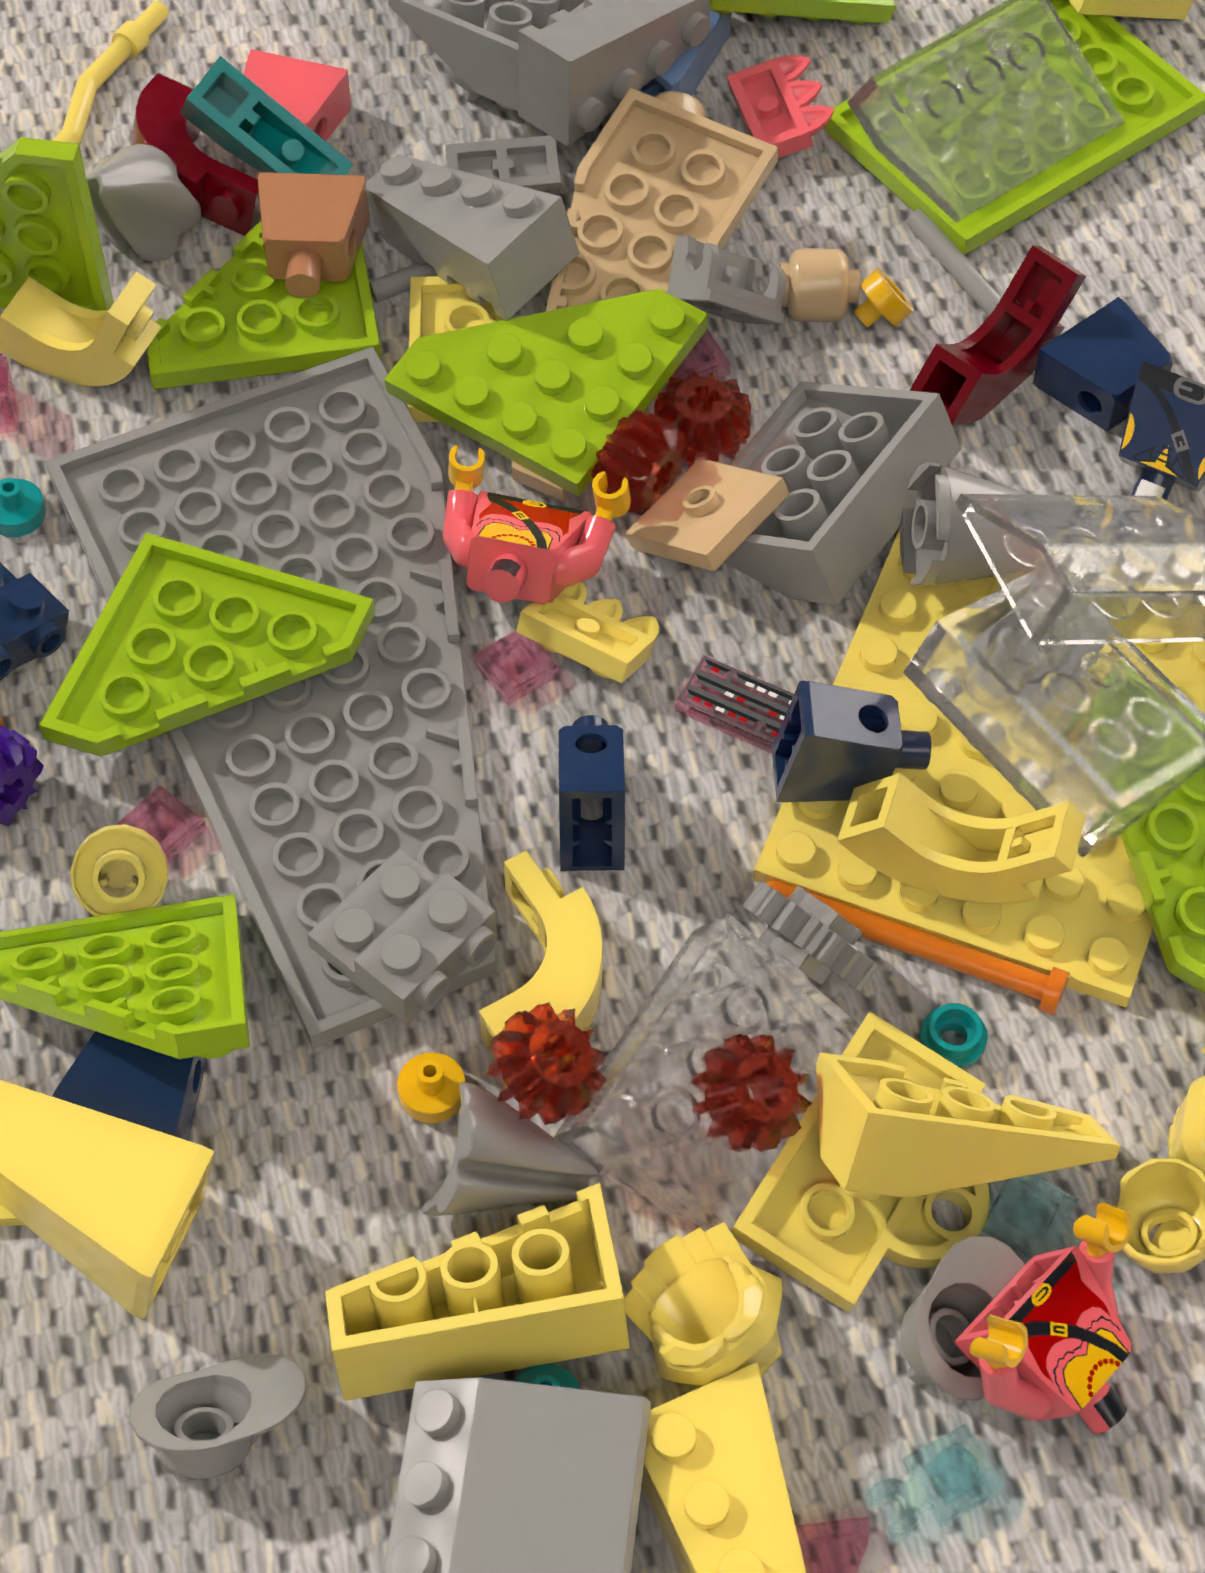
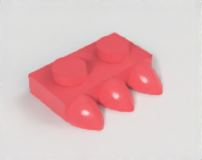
[727,55,834,159]

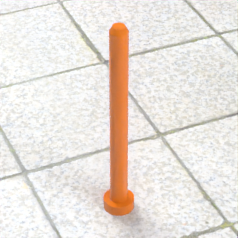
[766,880,1070,1016]

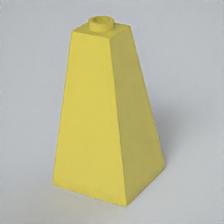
[0,1080,214,1319]

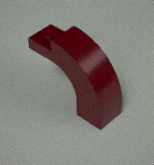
[131,73,261,236]
[909,245,1086,425]

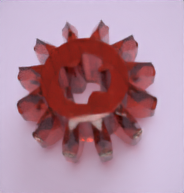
[654,368,751,468]
[591,409,687,516]
[486,1002,608,1126]
[689,1034,813,1152]

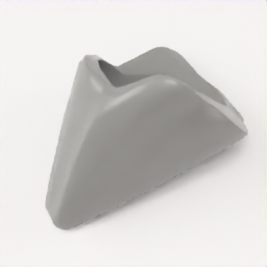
[86,144,201,261]
[422,1082,599,1216]

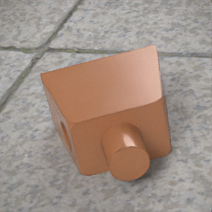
[258,172,370,298]

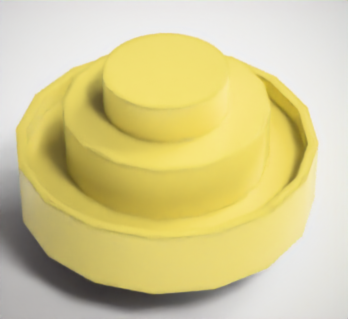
[70,824,168,916]

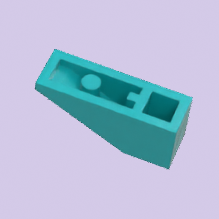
[180,56,354,175]

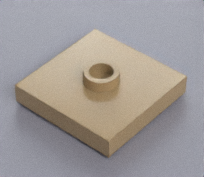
[624,459,790,571]

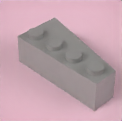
[518,0,711,147]
[366,155,580,321]

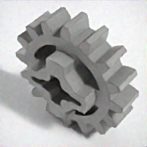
[743,881,879,992]

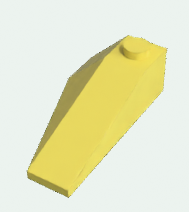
[816,1052,1120,1201]

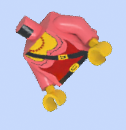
[443,445,631,604]
[954,1202,1132,1434]

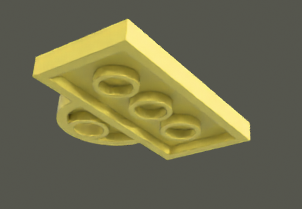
[731,1011,990,1312]

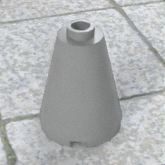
[900,462,1077,587]

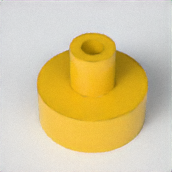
[854,268,914,328]
[397,1052,465,1123]

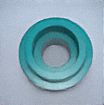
[919,1003,988,1069]

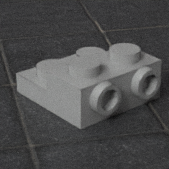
[307,848,497,1025]

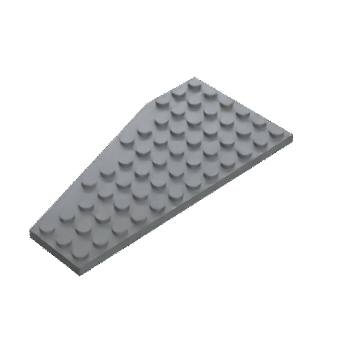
[45,347,497,1049]

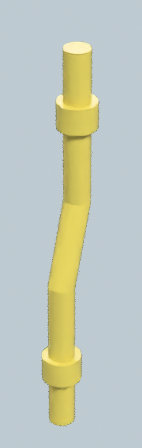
[52,1,169,144]

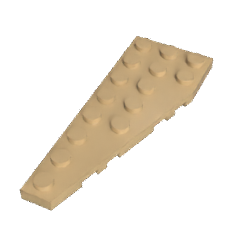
[511,88,778,502]

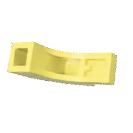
[0,271,162,387]
[837,773,1087,903]
[479,850,602,1090]

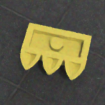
[516,582,659,683]

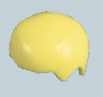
[1116,1158,1205,1274]

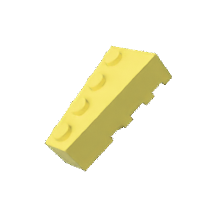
[325,1183,630,1401]
[641,1362,806,1573]

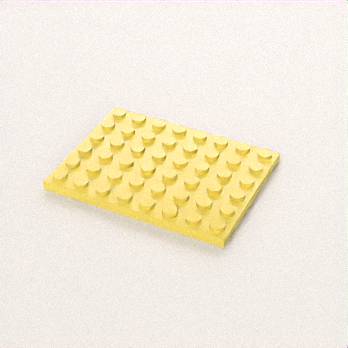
[753,529,1205,1008]

